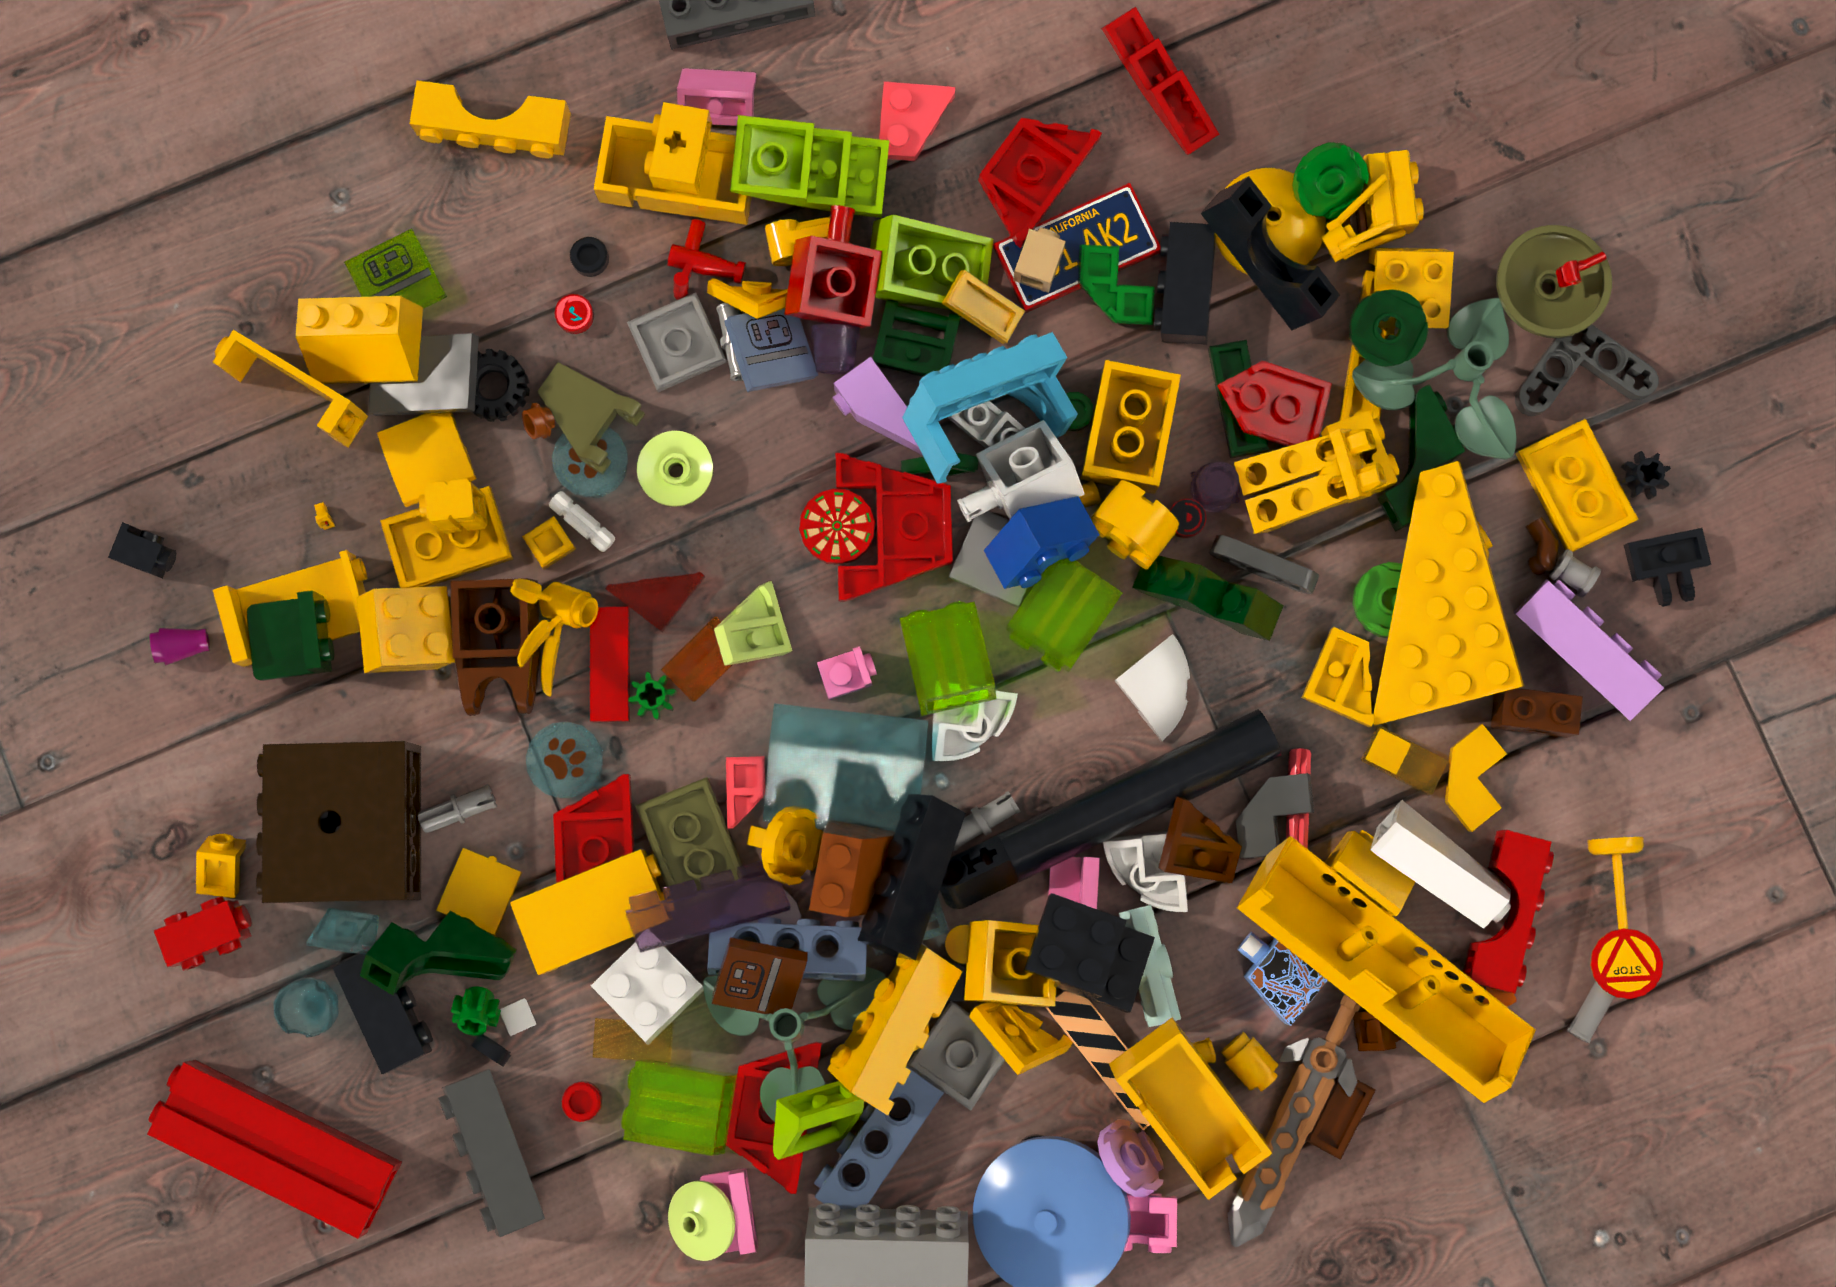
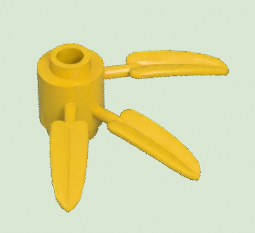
[510,578,598,697]

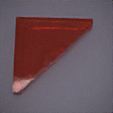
[605,572,705,633]

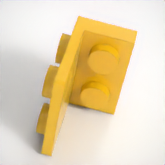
[1369,248,1454,328]

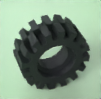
[471,349,530,422]

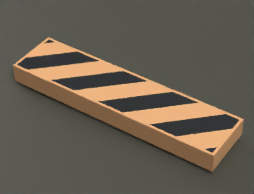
[1045,990,1150,1130]

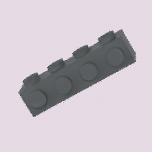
[659,0,815,50]
[438,1069,545,1237]

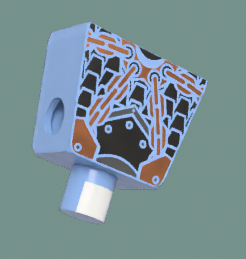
[1237,932,1328,1026]

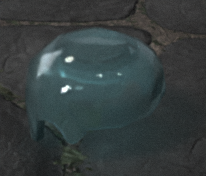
[273,977,339,1038]

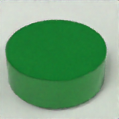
[1066,392,1094,431]

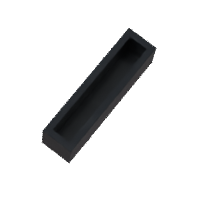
[858,794,966,960]

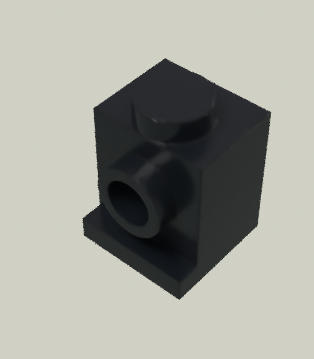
[108,522,177,579]

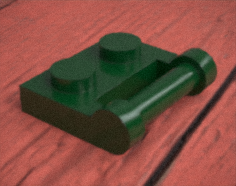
[873,299,961,377]

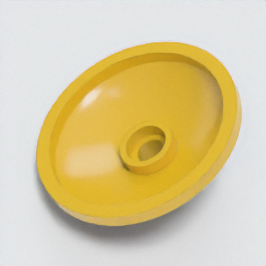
[1216,168,1326,275]

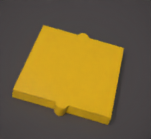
[436,848,522,935]

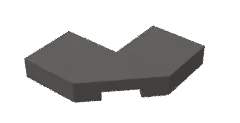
[1236,773,1314,859]

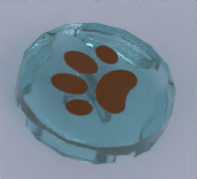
[552,427,628,498]
[526,722,603,799]

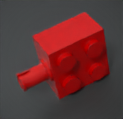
[784,205,882,329]

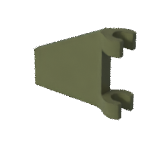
[537,362,645,475]

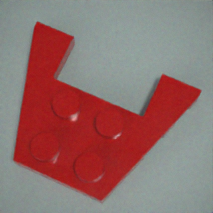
[835,453,953,602]

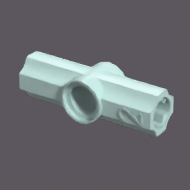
[1118,905,1181,1027]

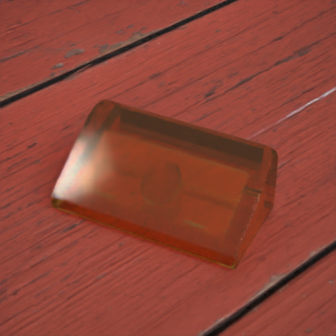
[661,616,733,702]

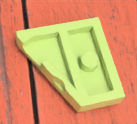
[714,581,792,666]

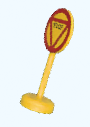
[1587,837,1663,999]

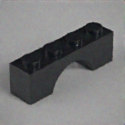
[1201,176,1340,331]

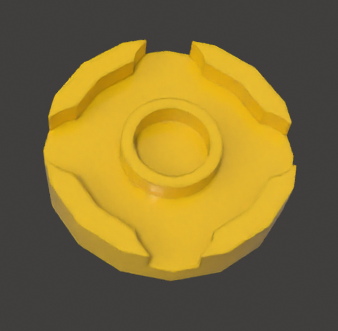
[747,806,823,885]

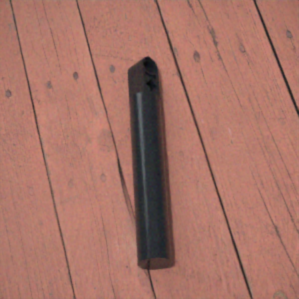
[940,709,1281,909]

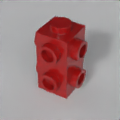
[154,896,252,971]

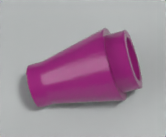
[149,628,210,666]

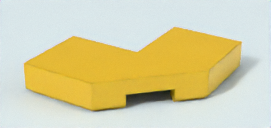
[1445,724,1507,832]

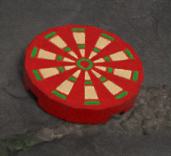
[799,488,875,565]

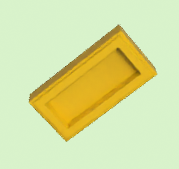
[942,270,1025,344]

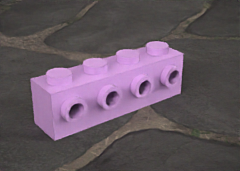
[1514,579,1664,721]

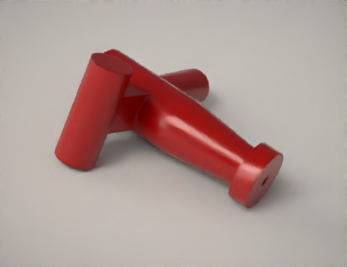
[667,219,746,300]

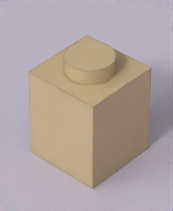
[1013,228,1066,293]

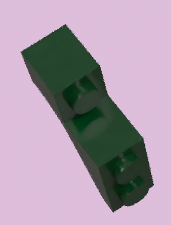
[1378,384,1466,532]
[1132,556,1284,641]
[359,910,517,995]

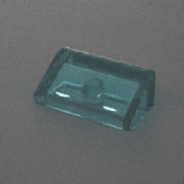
[306,908,379,954]

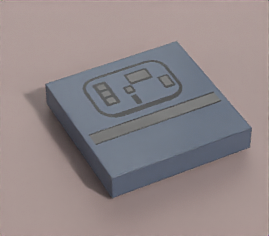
[724,308,818,392]

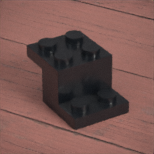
[1024,893,1155,1013]

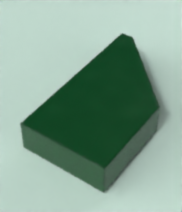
[901,453,978,476]

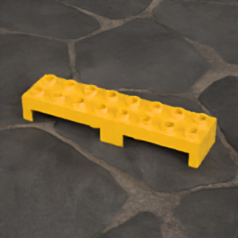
[1237,836,1536,1103]

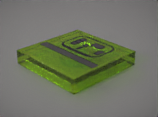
[344,228,447,309]

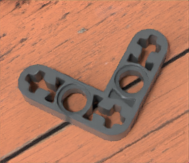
[1515,325,1659,416]

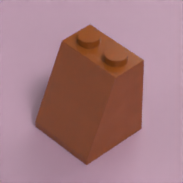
[809,819,895,917]

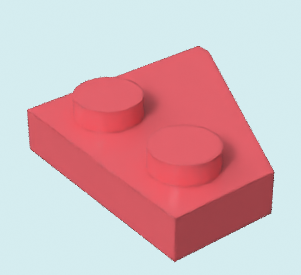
[879,82,955,161]

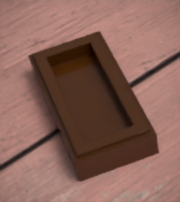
[1306,1077,1376,1160]

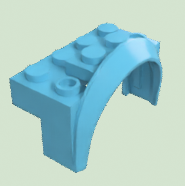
[902,332,1078,484]

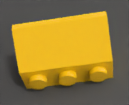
[296,296,423,384]

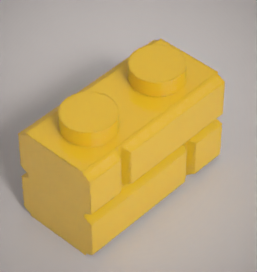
[1363,150,1424,238]
[419,478,488,533]

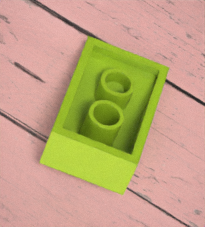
[870,215,994,310]

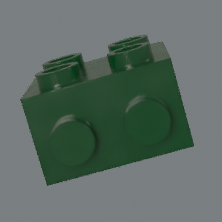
[247,590,334,681]

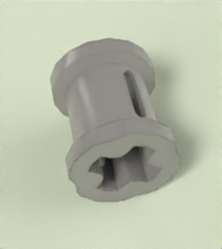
[1549,549,1601,598]

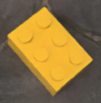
[1081,360,1181,494]

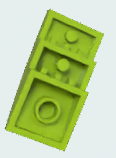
[730,115,889,218]

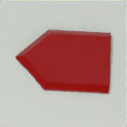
[1217,360,1332,446]

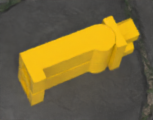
[1234,429,1387,534]

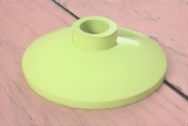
[637,431,713,507]
[668,1181,735,1261]

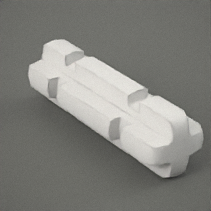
[549,491,615,552]

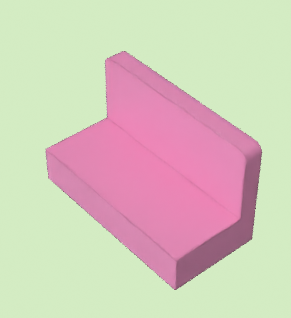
[677,68,756,126]
[1048,857,1100,909]
[700,1168,758,1255]

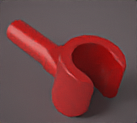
[1556,252,1606,288]

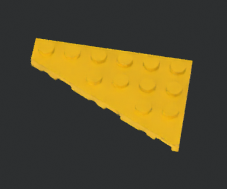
[1373,461,1524,725]

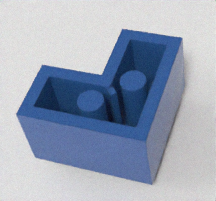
[984,496,1100,589]

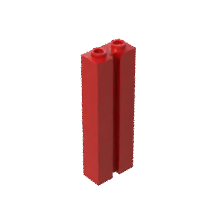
[147,1060,402,1239]

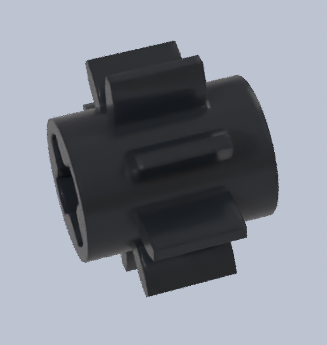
[1620,451,1671,500]

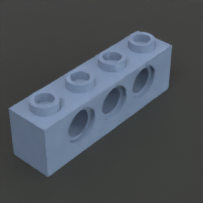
[707,916,867,981]
[813,1065,944,1209]

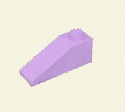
[832,357,923,456]

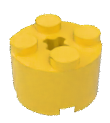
[1091,480,1179,569]

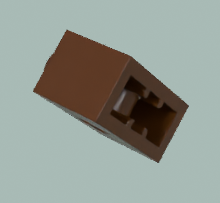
[1491,688,1583,738]

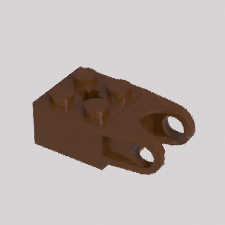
[451,578,540,716]

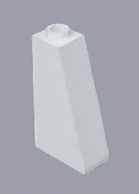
[1370,800,1511,929]

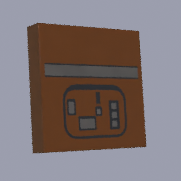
[712,937,808,1014]

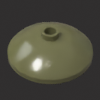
[1496,225,1612,338]

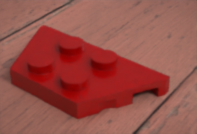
[978,118,1102,248]
[553,774,634,883]
[725,1042,823,1194]

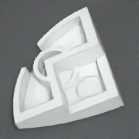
[1115,634,1190,741]
[932,683,1018,761]
[1103,831,1188,912]

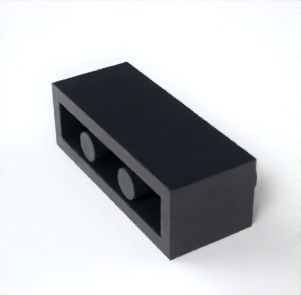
[1154,222,1216,345]
[332,949,433,1074]

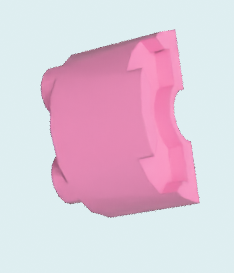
[1124,1193,1177,1253]

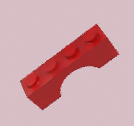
[1463,830,1554,994]

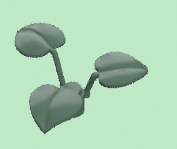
[1352,298,1516,460]
[703,967,886,1131]

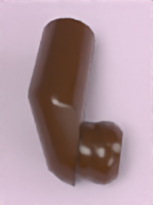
[1526,517,1559,575]

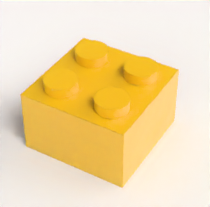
[356,586,455,673]
[964,920,1056,1007]

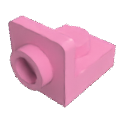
[817,646,877,700]

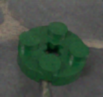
[1349,289,1428,367]

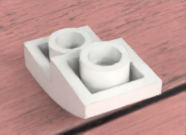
[948,401,1026,448]

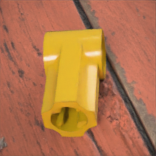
[765,216,830,266]

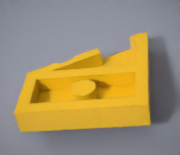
[1301,627,1374,728]
[969,1002,1073,1075]

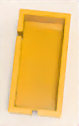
[594,116,752,225]
[1109,1017,1272,1200]

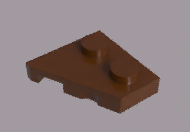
[1158,796,1242,883]

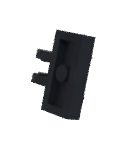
[1624,528,1711,607]

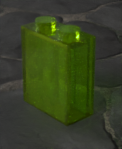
[1006,558,1123,672]
[900,601,996,716]
[621,1060,737,1156]

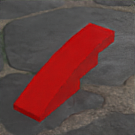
[1101,7,1220,155]

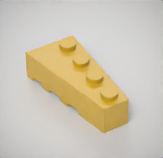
[827,944,963,1116]

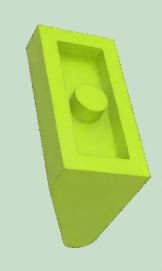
[773,1081,864,1160]

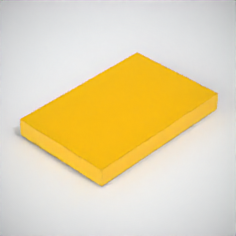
[1515,419,1639,552]
[380,486,513,588]

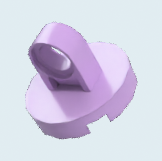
[1098,1119,1164,1197]

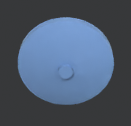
[973,1136,1131,1287]

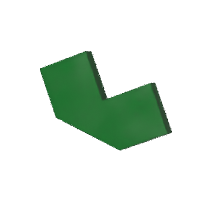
[1078,245,1155,325]

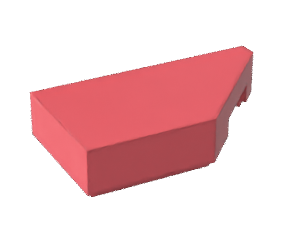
[726,756,766,829]

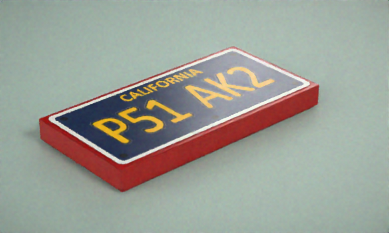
[994,183,1161,313]

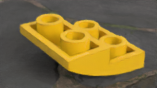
[377,412,477,507]

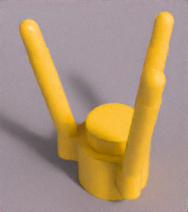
[1321,174,1406,263]

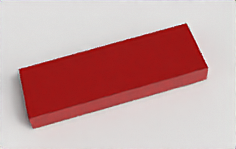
[590,606,630,722]

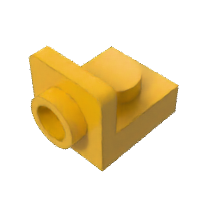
[196,834,246,898]

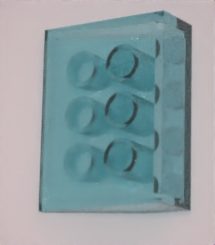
[763,703,929,831]

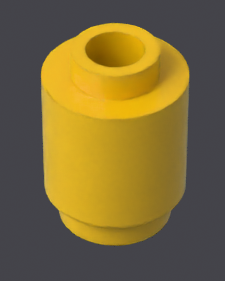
[1221,1032,1279,1091]

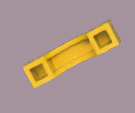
[409,80,571,158]

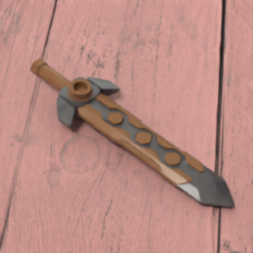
[1227,995,1361,1247]

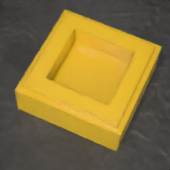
[522,516,576,570]

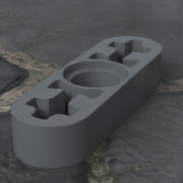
[1209,535,1319,594]

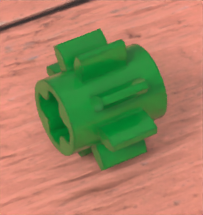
[628,672,677,720]
[451,986,501,1036]

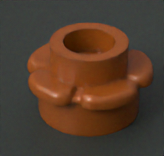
[522,403,555,439]

